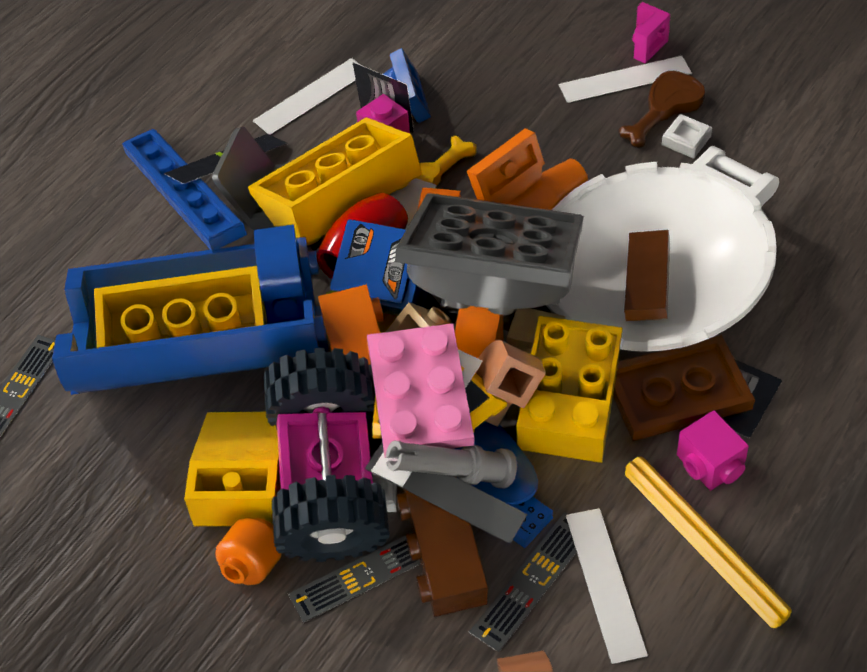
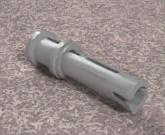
[386,440,517,489]

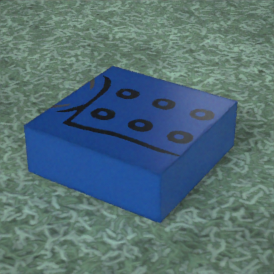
[511,497,553,548]

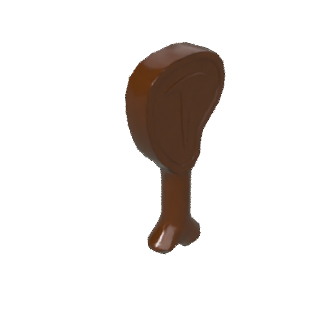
[619,71,705,148]

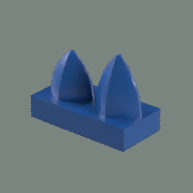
[383,48,431,123]

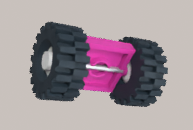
[264,348,390,562]

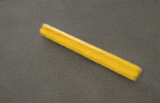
[625,456,792,629]

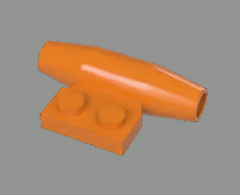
[467,128,588,210]

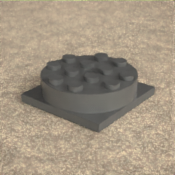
[395,193,584,315]

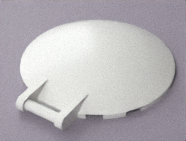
[546,146,779,352]

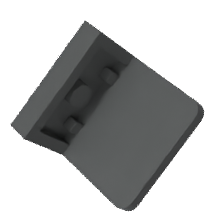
[212,127,287,231]

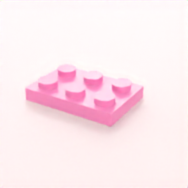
[367,323,474,458]

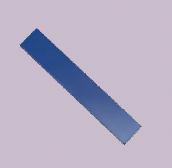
[122,129,247,252]

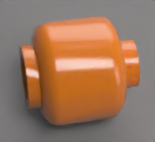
[215,518,282,585]

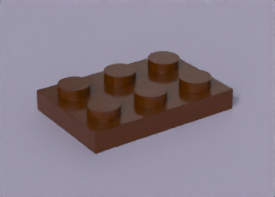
[613,335,755,441]

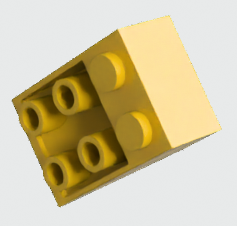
[516,316,623,463]
[184,412,281,526]

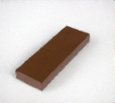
[624,230,670,321]

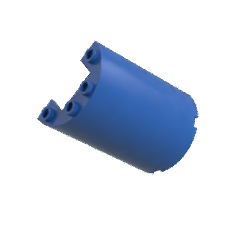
[52,237,329,395]

